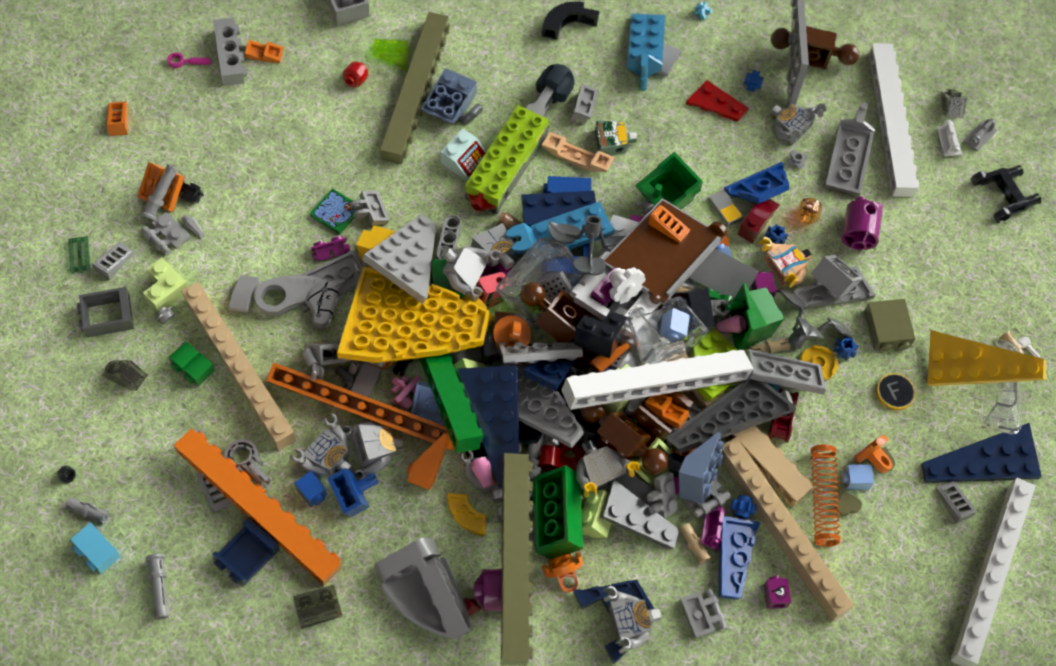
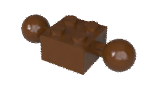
[770,26,860,70]
[520,282,599,357]
[580,404,668,474]

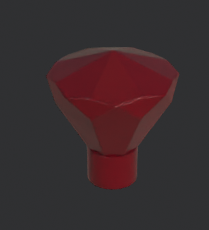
[464,597,481,616]

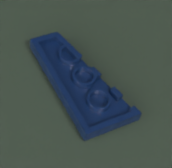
[523,339,576,392]

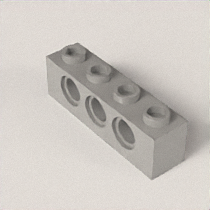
[213,17,247,86]

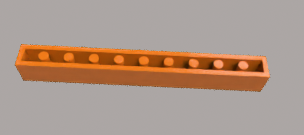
[266,362,454,452]
[174,428,341,586]

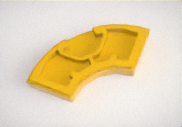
[447,493,486,536]

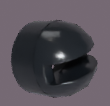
[57,465,76,483]

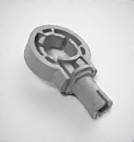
[224,439,271,488]

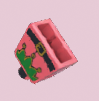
[475,272,518,309]

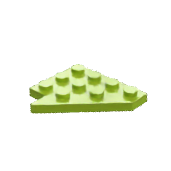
[688,329,739,402]

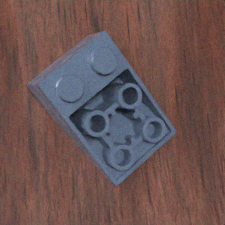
[421,68,477,124]
[679,432,724,503]

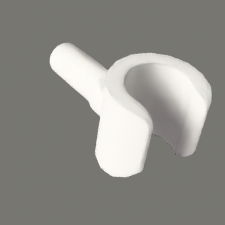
[1017,337,1041,358]

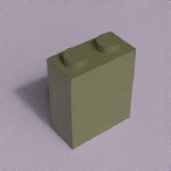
[864,299,916,351]

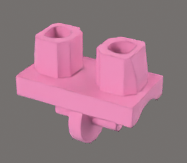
[390,375,422,411]

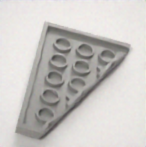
[362,214,436,304]
[504,361,584,448]

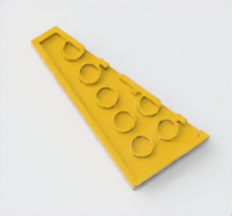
[927,330,1046,386]

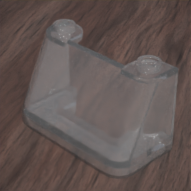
[496,238,585,330]
[627,296,709,365]
[981,340,1023,434]

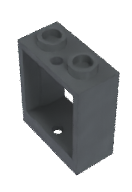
[77,287,134,337]

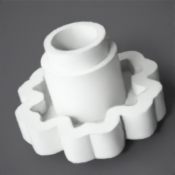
[609,267,645,304]

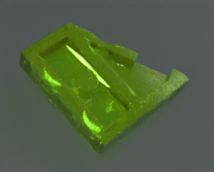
[373,39,409,71]

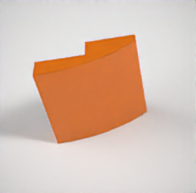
[137,162,185,211]

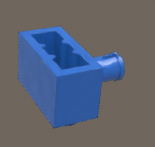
[327,468,379,517]

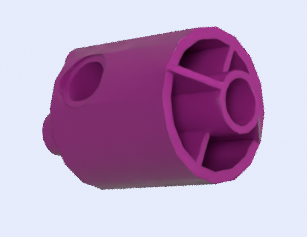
[841,196,883,250]
[474,569,531,611]

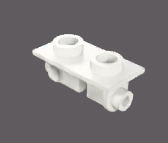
[936,120,962,156]

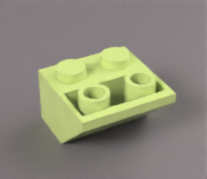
[581,490,612,538]

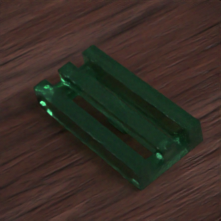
[68,236,91,274]

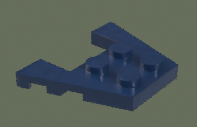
[573,580,654,664]

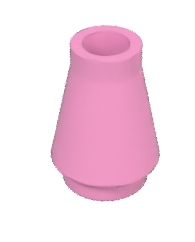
[717,315,747,333]
[471,457,494,489]

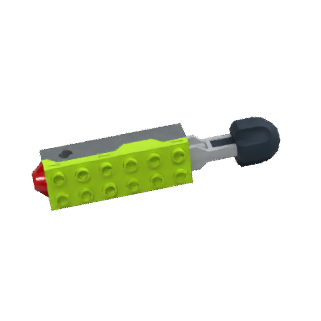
[465,64,575,214]

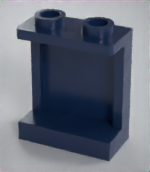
[212,518,280,586]

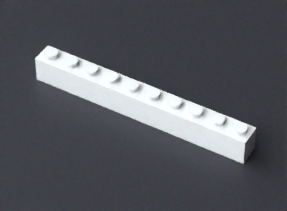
[868,43,919,197]
[562,350,753,410]
[950,478,1035,666]

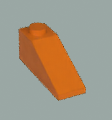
[406,431,450,490]

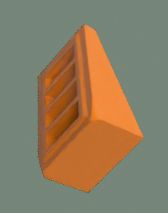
[106,101,128,136]
[648,205,690,243]
[588,343,630,373]

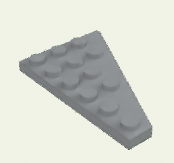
[786,0,809,107]

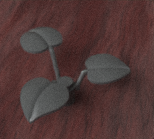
[549,215,625,276]
[776,289,854,349]

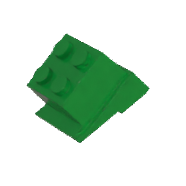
[635,152,703,209]
[724,283,784,351]

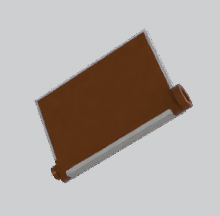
[603,198,727,305]

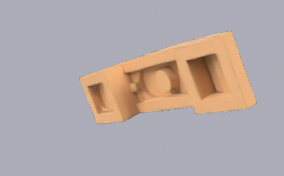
[542,132,614,172]

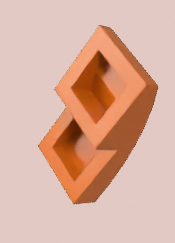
[244,39,284,63]
[645,394,689,429]

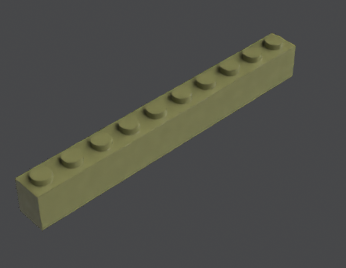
[380,12,451,164]
[500,453,533,666]

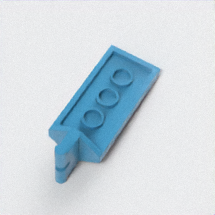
[627,14,665,91]

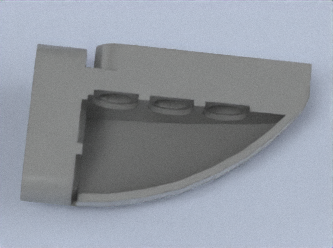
[374,537,473,638]

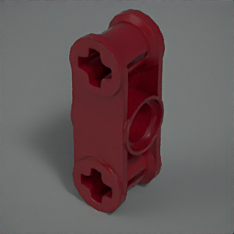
[768,388,799,443]

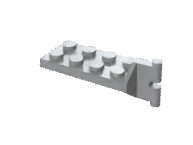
[824,102,875,197]

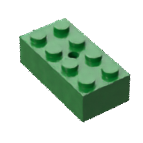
[533,465,583,560]

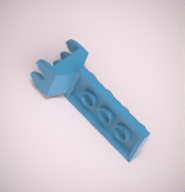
[506,201,614,270]

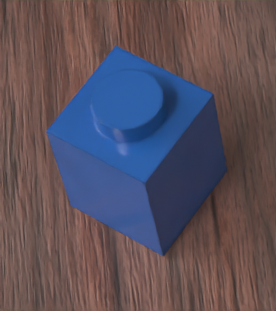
[294,471,327,507]

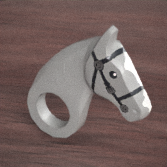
[255,275,347,329]

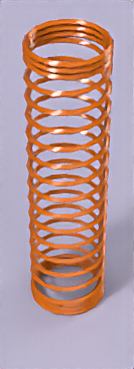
[811,444,841,547]

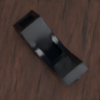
[541,1,600,40]

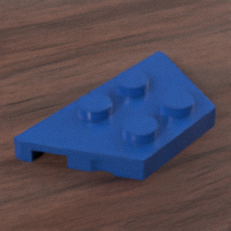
[724,162,789,203]

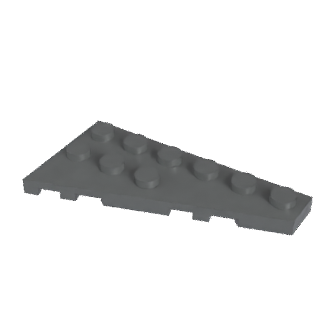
[666,377,796,454]

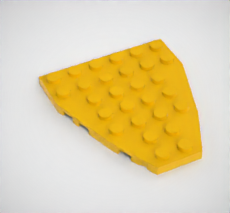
[337,267,490,363]

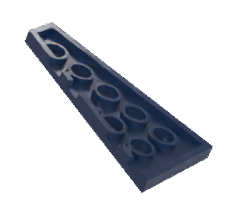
[457,366,520,488]
[921,423,1042,483]

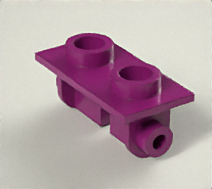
[310,236,350,262]
[700,506,726,551]

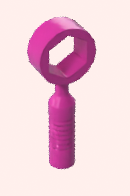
[168,52,211,69]

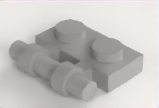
[141,212,191,256]
[678,480,731,518]
[679,589,728,639]

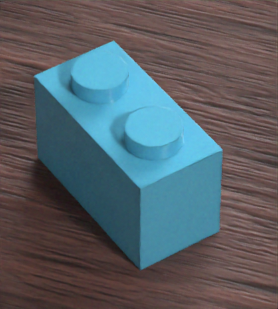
[70,522,121,574]

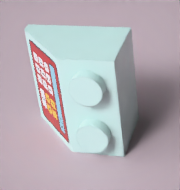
[440,128,487,181]

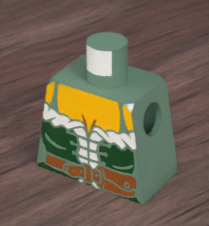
[595,120,637,156]

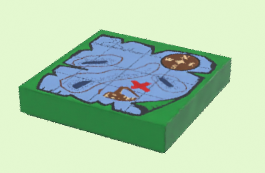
[310,188,362,235]

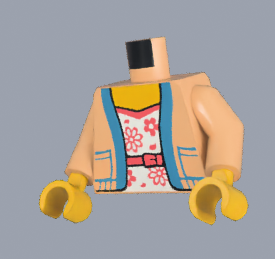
[758,237,812,288]

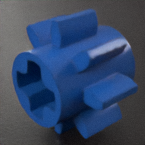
[743,70,764,92]
[764,224,788,244]
[833,336,859,361]
[730,495,756,519]

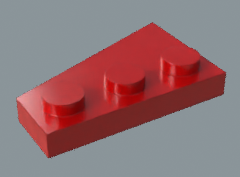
[686,80,749,122]

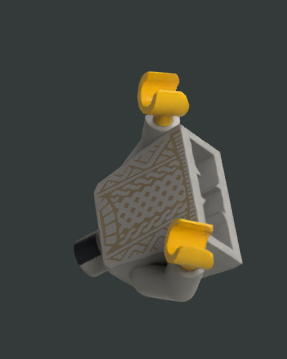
[576,440,641,497]

